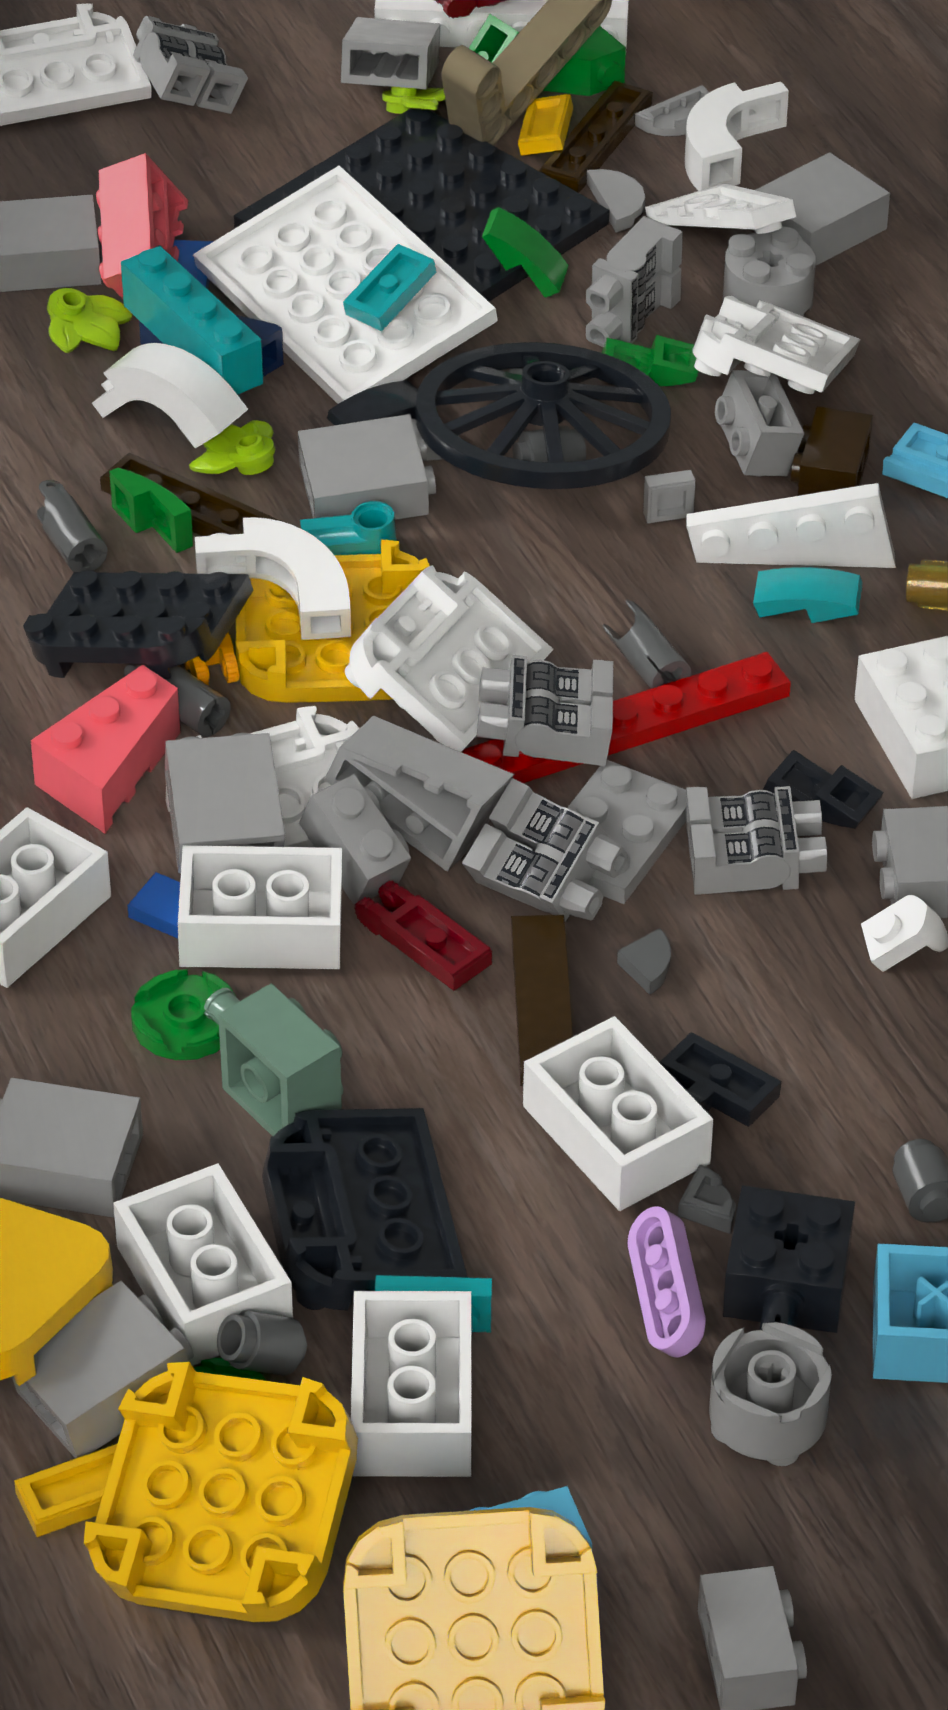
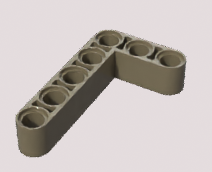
[442,0,612,146]

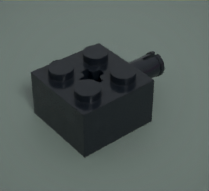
[723,1185,855,1333]

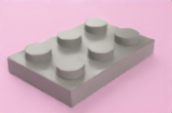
[568,760,686,904]

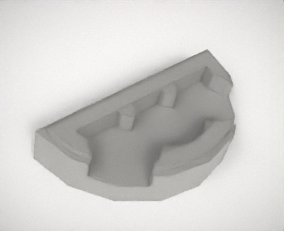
[635,85,710,136]
[587,169,645,232]

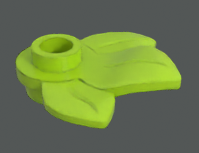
[382,87,445,114]
[47,288,132,353]
[189,420,276,475]

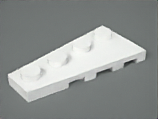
[645,184,796,234]
[687,483,896,568]

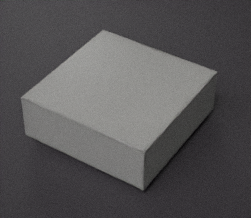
[643,470,695,524]

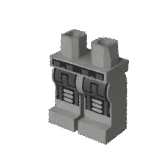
[133,16,248,114]
[586,216,683,347]
[477,655,613,766]
[462,778,628,922]
[686,786,827,895]

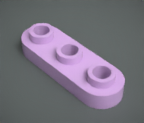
[628,1206,706,1358]

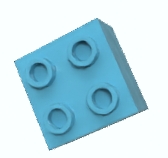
[873,1243,948,1383]

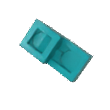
[753,567,863,623]

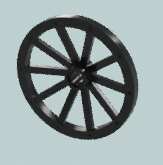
[415,342,671,489]

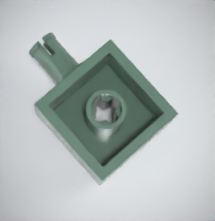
[204,983,343,1136]

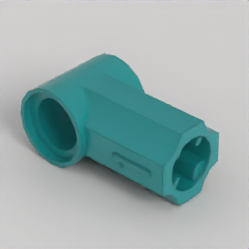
[300,501,397,555]

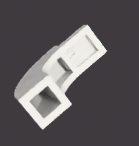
[685,82,789,191]
[92,343,248,448]
[195,517,351,640]

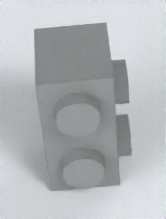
[715,370,804,477]
[299,774,411,906]
[698,1566,807,1710]

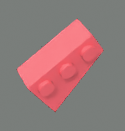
[96,153,189,299]
[31,665,181,834]

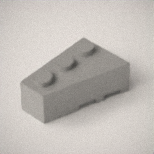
[324,716,514,872]

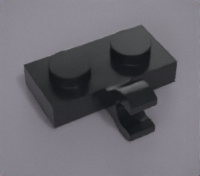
[660,1032,782,1127]

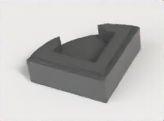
[617,928,671,995]
[678,1165,735,1234]

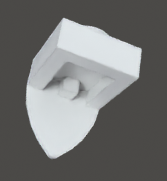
[861,895,948,972]

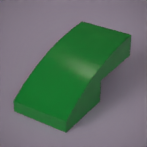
[482,207,569,298]
[599,335,698,386]
[109,468,193,553]

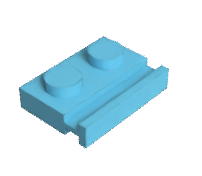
[882,423,948,498]

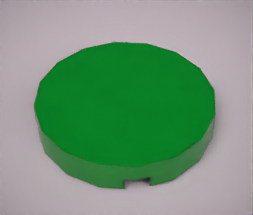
[131,969,236,1060]

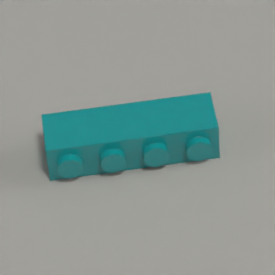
[121,245,263,395]

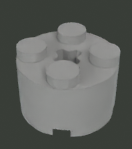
[723,227,816,317]
[709,1322,832,1466]

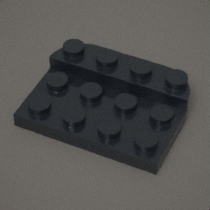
[23,570,253,679]
[262,1108,468,1311]

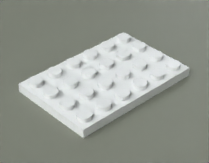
[193,166,498,404]

